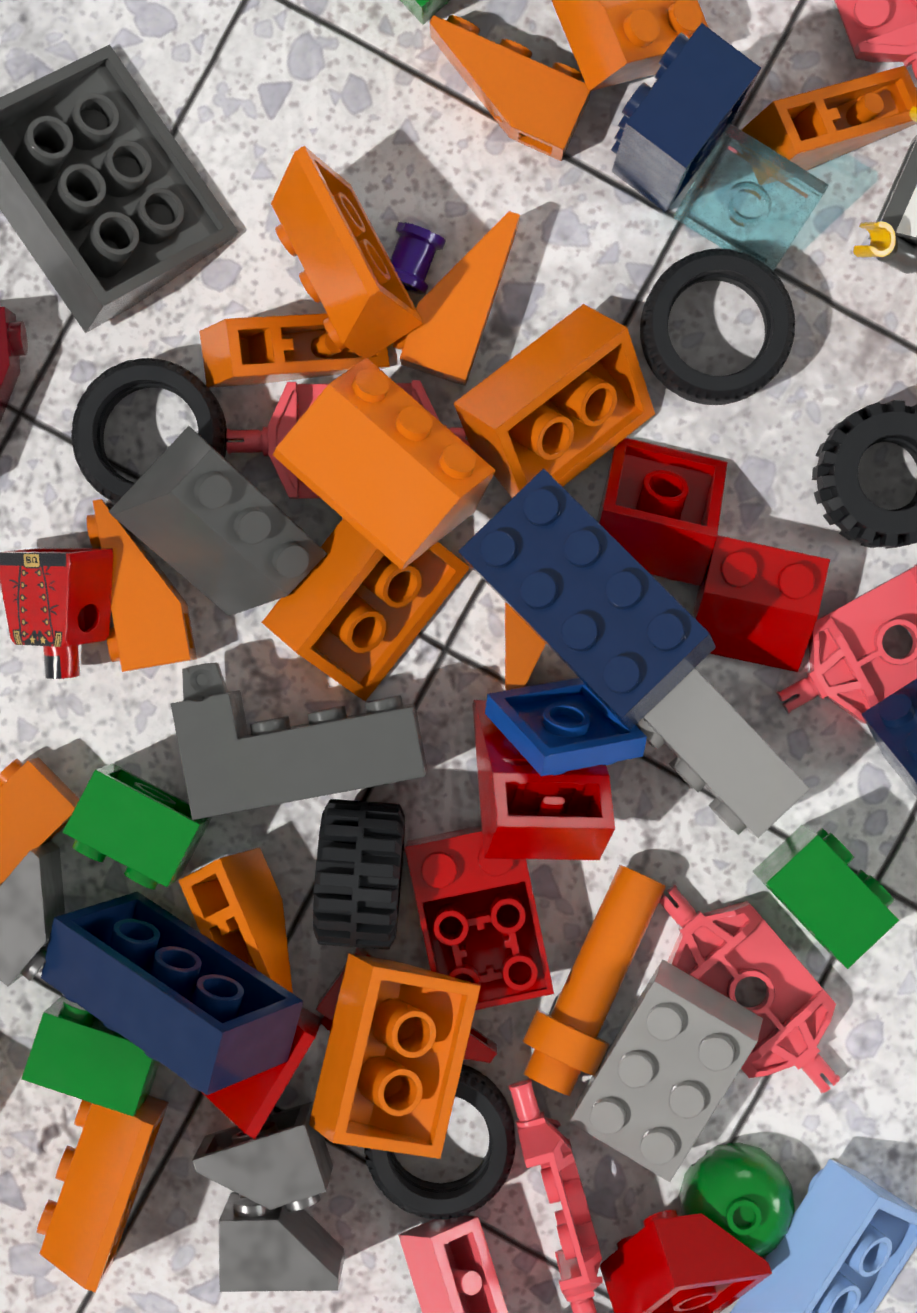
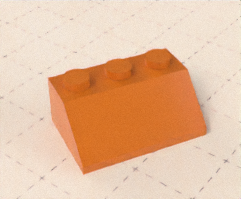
[271,146,423,359]
[453,304,655,498]
[273,358,496,570]
[261,518,470,702]
[309,953,481,1159]
[37,1095,169,1293]

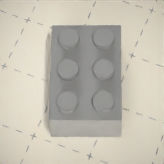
[636,668,810,838]
[569,959,763,1182]

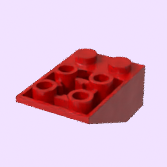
[472,700,615,860]
[405,825,554,1010]

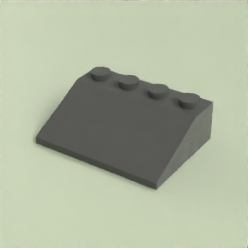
[0,44,239,333]

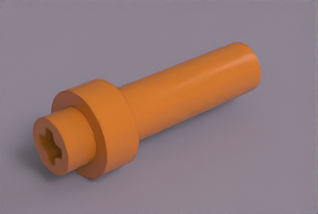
[523,865,666,1096]

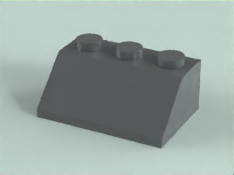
[109,426,327,616]

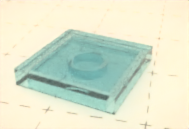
[673,123,829,271]

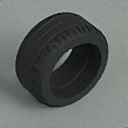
[640,249,795,405]
[71,358,228,503]
[364,1064,516,1219]

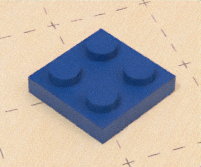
[485,678,647,776]

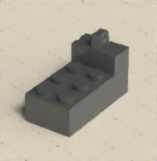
[171,662,428,820]

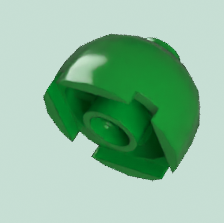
[679,1142,795,1257]

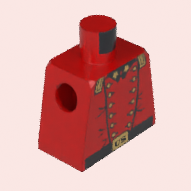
[0,548,113,679]

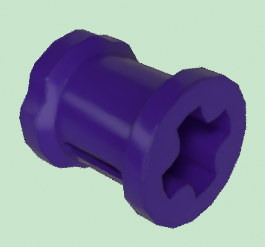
[390,222,446,295]

